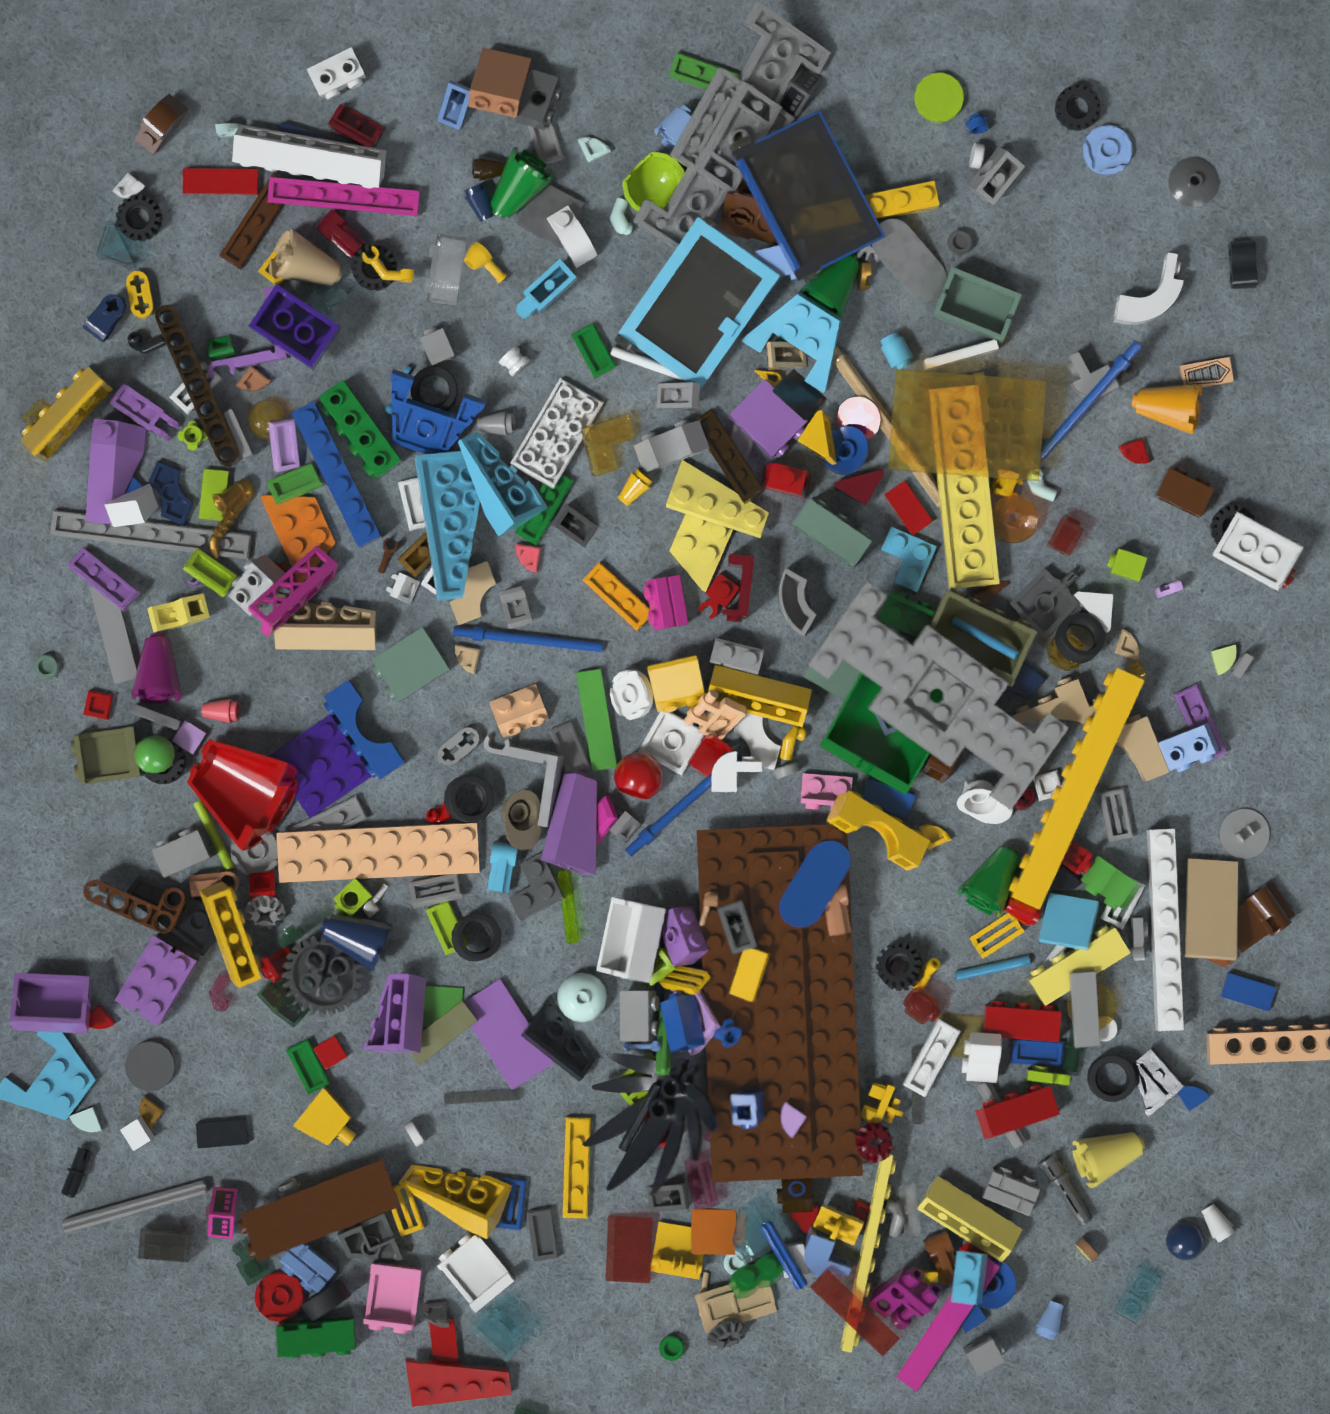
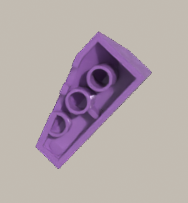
[86,419,147,525]

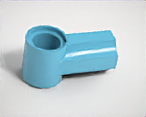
[488,841,518,893]

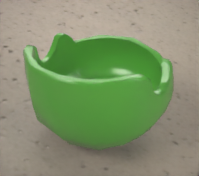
[134,735,175,773]

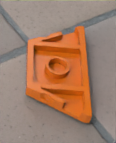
[261,495,336,583]

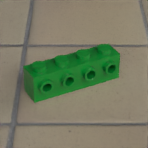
[318,379,402,480]

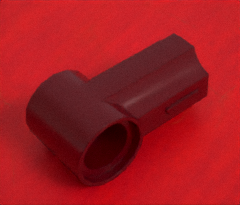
[315,209,366,259]

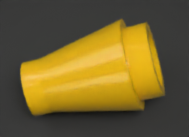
[618,469,653,506]

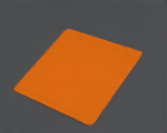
[691,1209,736,1255]

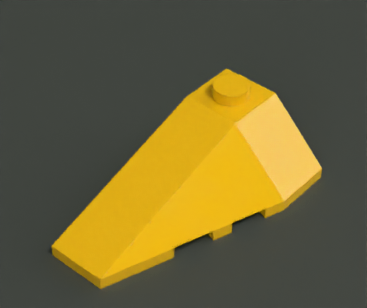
[399,1165,512,1239]

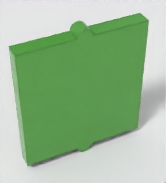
[423,986,463,1027]

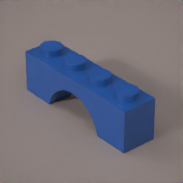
[323,680,406,780]

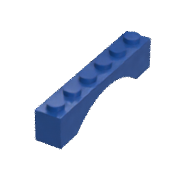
[291,401,382,549]

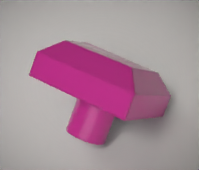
[596,796,618,844]

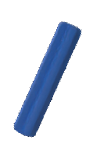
[760,1220,807,1290]

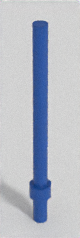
[1037,340,1143,459]
[453,626,603,652]
[624,751,742,857]

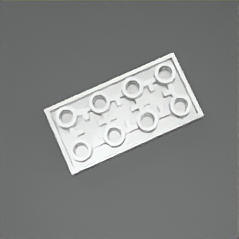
[510,378,604,489]

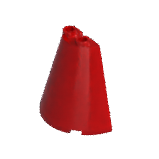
[187,739,299,851]

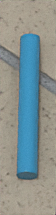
[951,616,1020,660]
[955,955,1031,981]

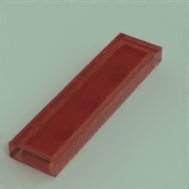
[810,1268,900,1357]

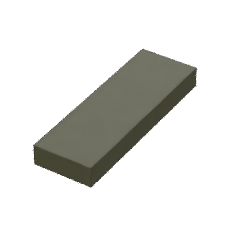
[410,1000,479,1065]

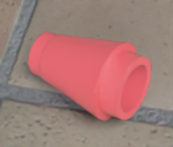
[202,699,240,723]

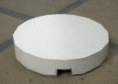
[610,669,653,720]

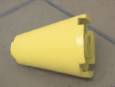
[1072,1132,1145,1188]

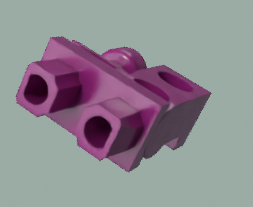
[868,1266,942,1329]

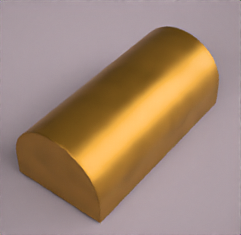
[397,531,431,577]

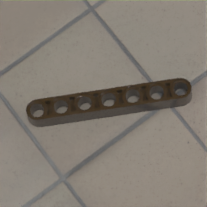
[155,305,239,467]

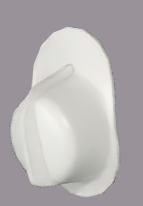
[957,780,1013,824]

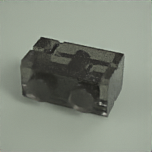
[138,1223,193,1262]

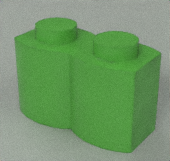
[1081,856,1141,911]

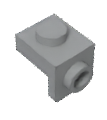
[499,586,533,629]

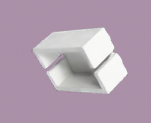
[596,897,666,983]

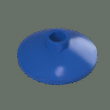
[823,426,869,475]
[979,1258,1016,1309]

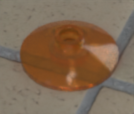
[992,495,1039,543]

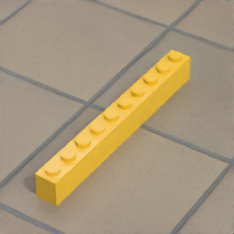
[1009,668,1145,910]

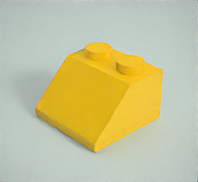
[647,656,705,713]

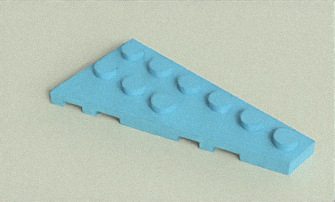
[414,451,480,601]

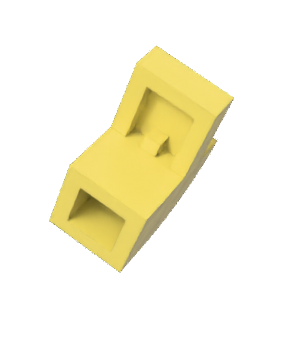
[147,593,210,632]

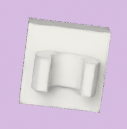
[386,573,420,604]

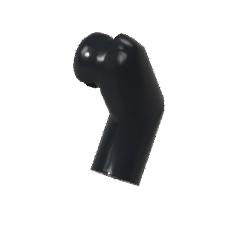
[127,332,166,354]

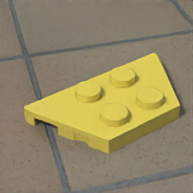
[669,514,733,592]

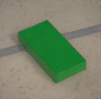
[571,323,616,379]
[286,1039,331,1095]

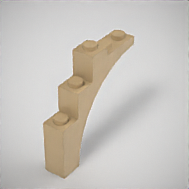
[1010,676,1169,782]

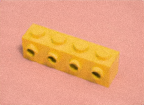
[708,665,812,727]
[200,881,261,988]

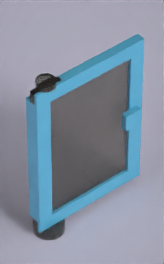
[614,215,781,390]

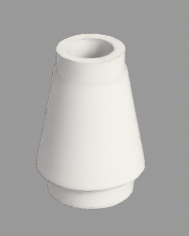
[1201,1204,1235,1243]

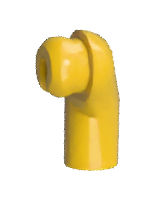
[780,725,806,760]

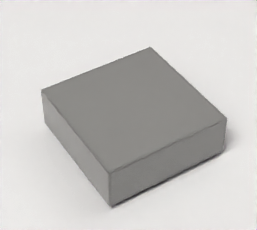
[1230,653,1253,680]

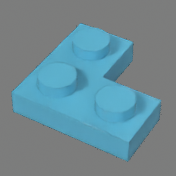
[881,527,937,593]

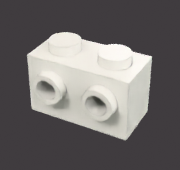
[307,47,366,100]

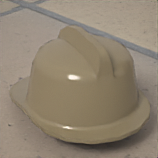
[501,789,541,850]

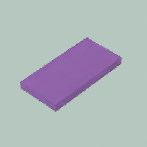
[465,979,554,1090]

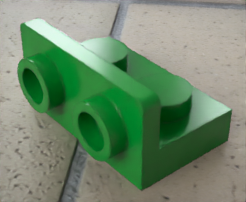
[877,590,935,638]

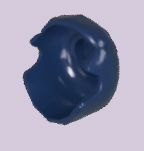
[1166,1222,1206,1260]

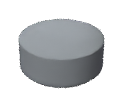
[774,762,800,779]

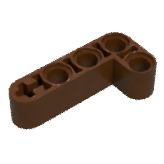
[83,879,188,933]

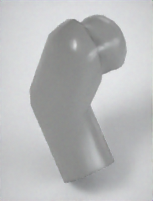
[885,1199,905,1238]

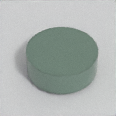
[34,654,60,680]

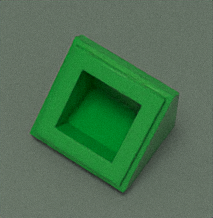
[207,335,236,362]

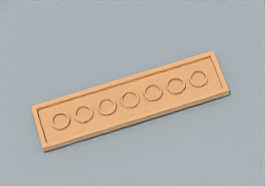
[276,822,480,883]

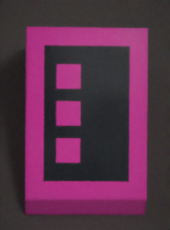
[208,1186,238,1239]

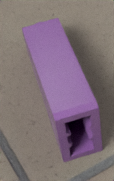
[541,770,597,875]

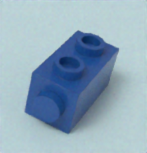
[660,992,705,1052]

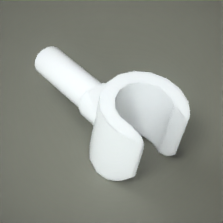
[363,884,388,918]

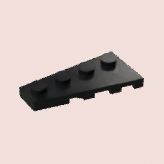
[127,875,216,956]

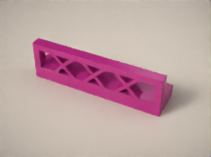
[248,545,338,637]

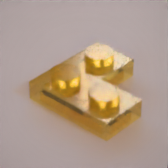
[580,414,635,477]

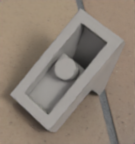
[657,382,700,411]

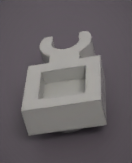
[1130,917,1148,961]

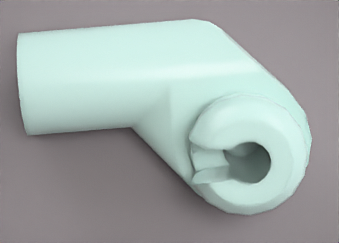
[610,198,633,235]
[1027,468,1057,502]

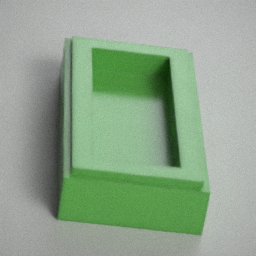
[266,463,323,506]

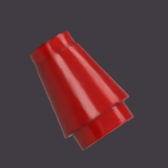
[1004,896,1041,926]

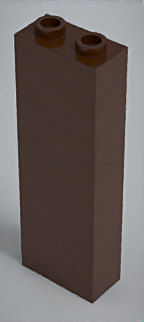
[237,1159,400,1262]

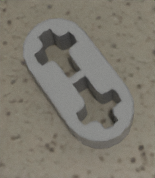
[438,727,480,766]

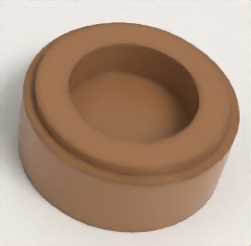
[1075,1238,1098,1262]

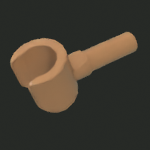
[699,892,719,926]

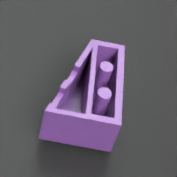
[362,974,426,1053]

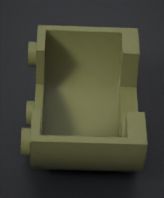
[929,587,1037,686]

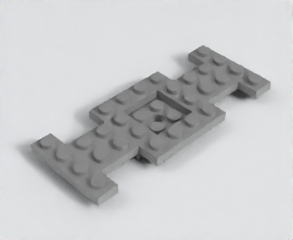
[633,2,831,270]
[807,582,1069,810]

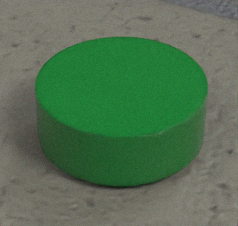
[659,1335,684,1361]

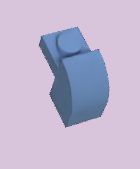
[804,1226,852,1278]

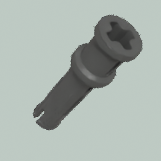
[1037,1152,1093,1226]

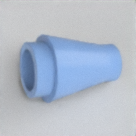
[1035,1301,1064,1340]

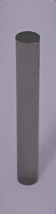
[911,1048,922,1124]
[444,1090,520,1105]

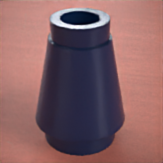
[464,183,494,222]

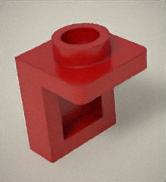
[1061,840,1094,875]
[260,946,291,984]

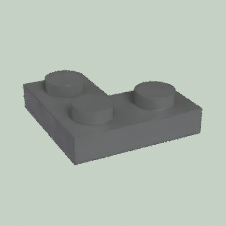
[509,853,565,920]

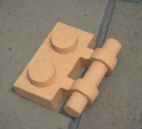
[684,690,746,740]

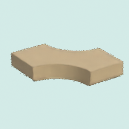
[450,561,496,625]

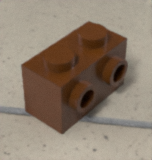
[1154,467,1215,518]

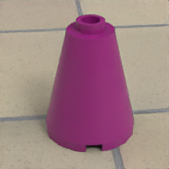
[131,633,182,704]

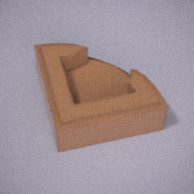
[236,366,272,391]

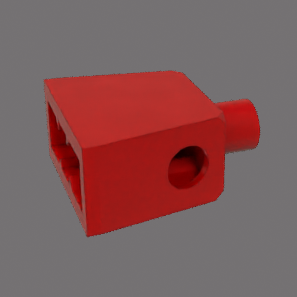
[761,463,811,499]

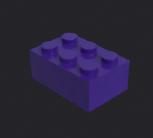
[249,284,341,371]

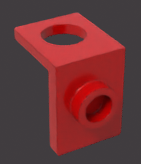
[688,735,733,777]

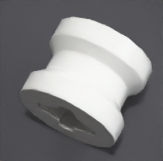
[498,345,530,377]

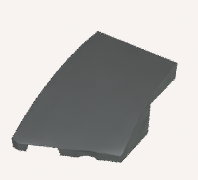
[338,1212,403,1261]

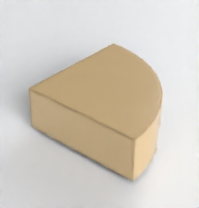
[1114,629,1139,661]
[455,644,480,674]

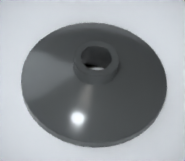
[1169,157,1219,207]

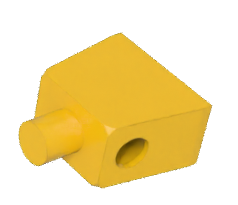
[293,1087,357,1146]

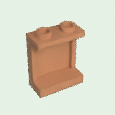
[468,48,531,117]

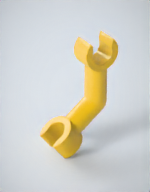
[362,246,414,283]

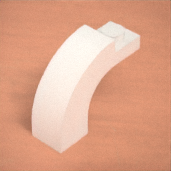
[1113,253,1184,325]

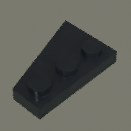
[520,995,595,1081]

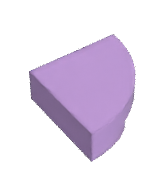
[1155,580,1184,599]
[781,1102,806,1138]

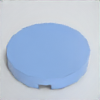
[1083,125,1133,175]

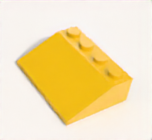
[20,367,113,462]

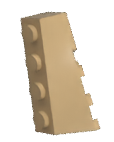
[274,593,377,650]

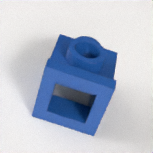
[731,1089,764,1129]

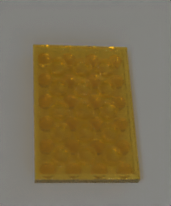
[888,369,1046,481]

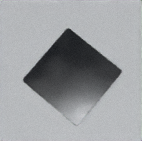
[772,369,827,421]

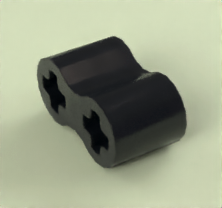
[1229,241,1258,289]

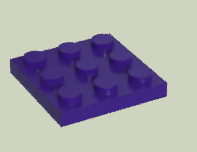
[268,715,372,818]

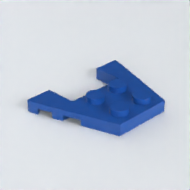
[391,369,486,454]

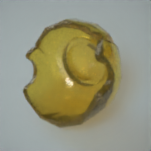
[247,400,286,440]
[1047,633,1084,671]

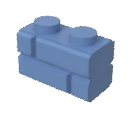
[279,1243,338,1293]

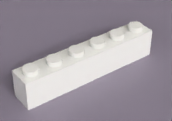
[232,125,386,188]

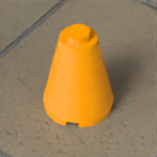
[1132,384,1202,434]

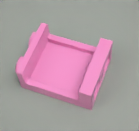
[363,1261,422,1334]

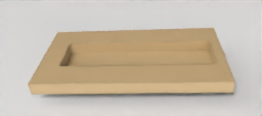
[694,1284,777,1334]

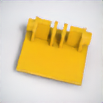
[650,1222,704,1280]

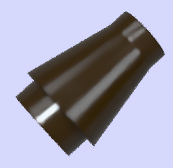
[472,156,507,181]

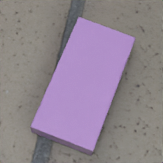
[268,418,300,472]

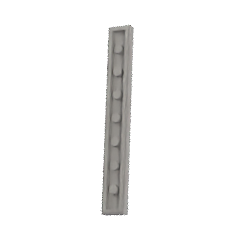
[50,510,252,560]

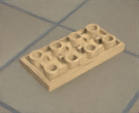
[1185,858,1238,960]

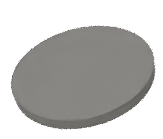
[1219,809,1270,859]

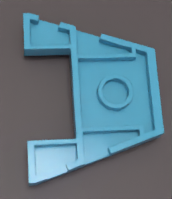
[742,291,842,393]
[0,1031,97,1120]

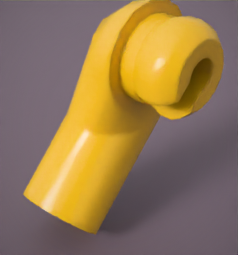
[910,958,941,990]

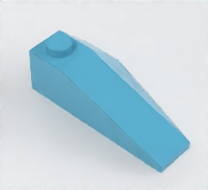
[458,432,548,537]

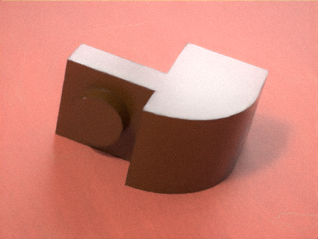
[134,94,188,155]

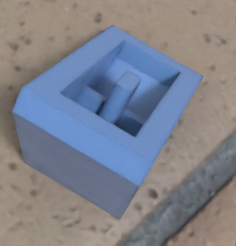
[437,80,470,130]

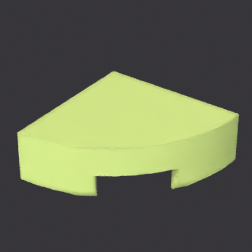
[1211,645,1237,676]

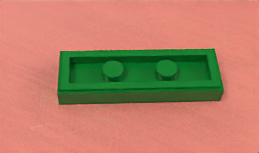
[515,474,574,546]

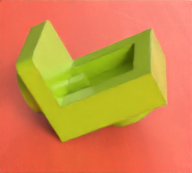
[649,945,675,986]

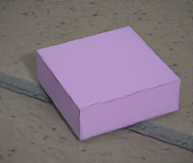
[172,720,207,755]

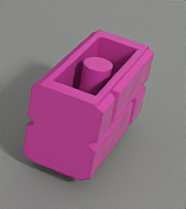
[644,575,689,631]

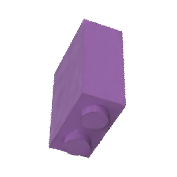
[729,379,807,459]

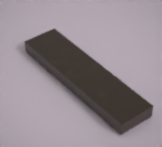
[692,408,765,504]

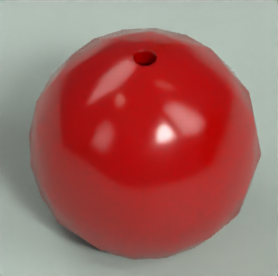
[614,752,664,799]

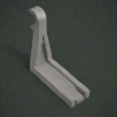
[484,735,565,827]

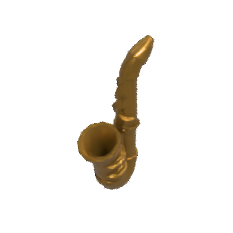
[209,479,255,559]

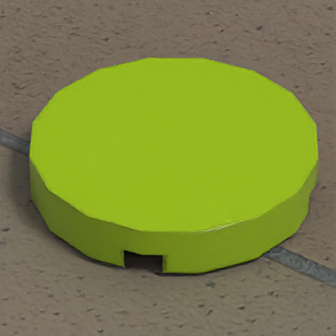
[914,73,964,123]

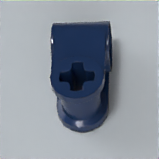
[83,294,126,343]

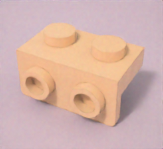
[489,684,549,737]

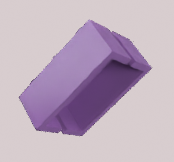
[115,935,199,1026]
[9,973,93,1034]

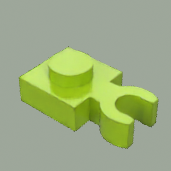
[1026,1065,1071,1086]

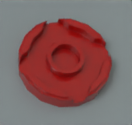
[254,1271,305,1322]

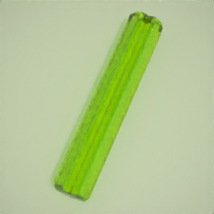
[558,870,580,944]

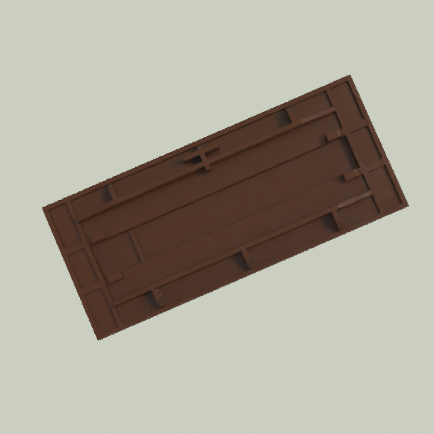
[696,824,863,1182]

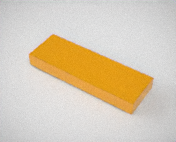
[583,562,650,631]

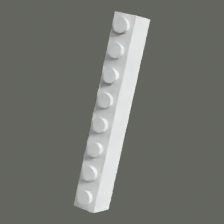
[1147,829,1184,1031]

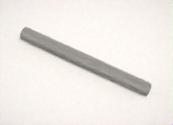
[62,1180,208,1233]

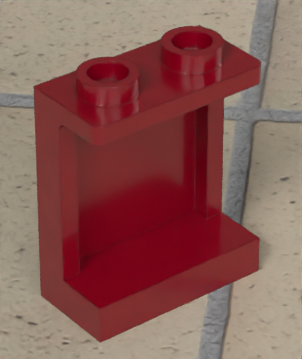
[722,554,754,623]

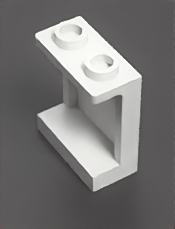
[437,1233,515,1313]

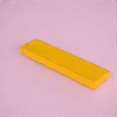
[563,1117,591,1218]

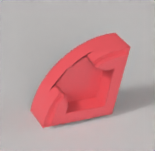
[516,544,541,573]

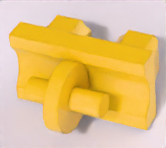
[860,1083,904,1124]
[813,1204,864,1246]

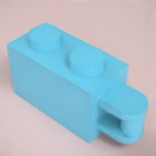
[516,259,577,319]

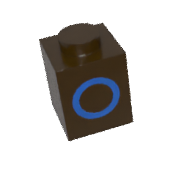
[777,1178,813,1213]

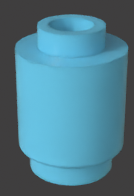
[880,332,914,371]

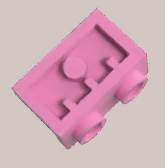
[800,773,853,811]

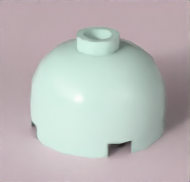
[557,972,607,1023]

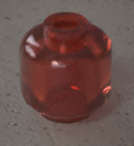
[902,987,941,1025]

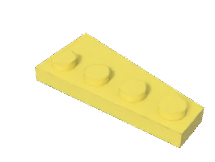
[666,460,769,538]

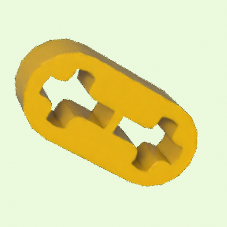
[126,271,154,319]

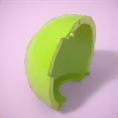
[622,152,684,211]

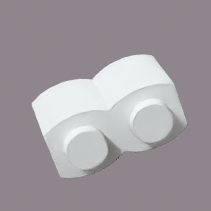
[962,1032,1001,1083]

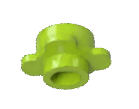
[178,421,208,451]

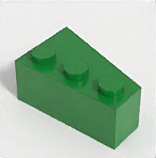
[276,1317,357,1358]

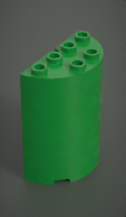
[819,672,943,795]

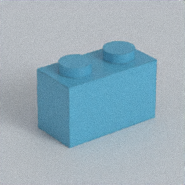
[951,1251,988,1305]

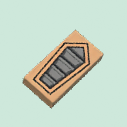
[1179,357,1234,388]

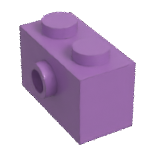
[661,906,709,966]

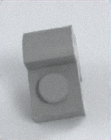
[1066,352,1120,398]

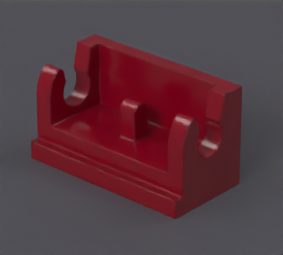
[328,103,386,148]

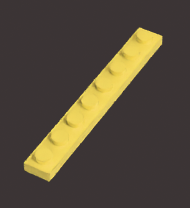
[840,1153,896,1353]

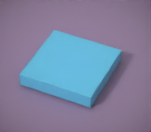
[1038,893,1099,951]

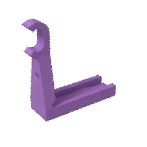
[208,286,288,380]

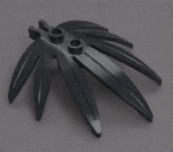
[583,1053,717,1196]

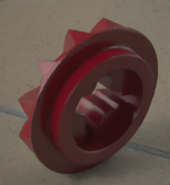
[856,1123,894,1163]

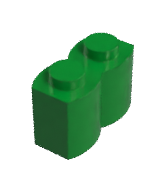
[729,1254,784,1299]

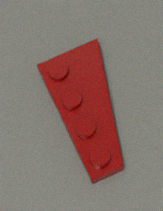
[406,1357,512,1407]

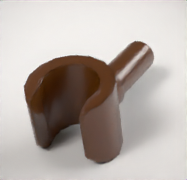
[378,538,398,574]

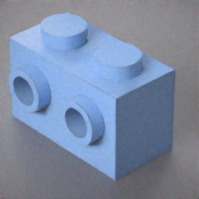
[1158,722,1219,772]

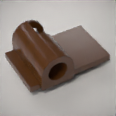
[719,186,790,245]
[1237,882,1295,953]

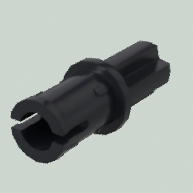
[61,1147,93,1198]

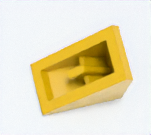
[797,410,837,465]

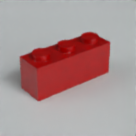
[982,1001,1061,1042]
[975,1084,1060,1139]

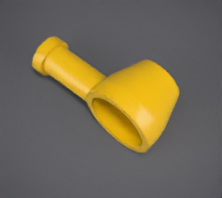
[464,242,507,284]

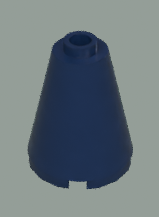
[319,914,392,971]

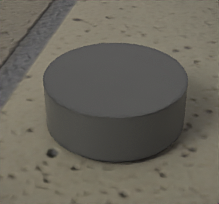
[947,230,973,256]

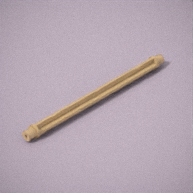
[833,347,940,508]

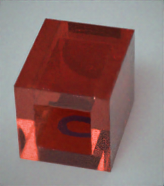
[1046,516,1084,557]

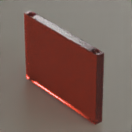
[605,1215,653,1283]

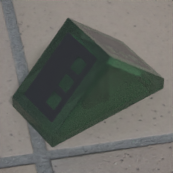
[257,980,310,1028]

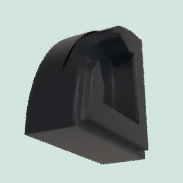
[1050,866,1083,891]

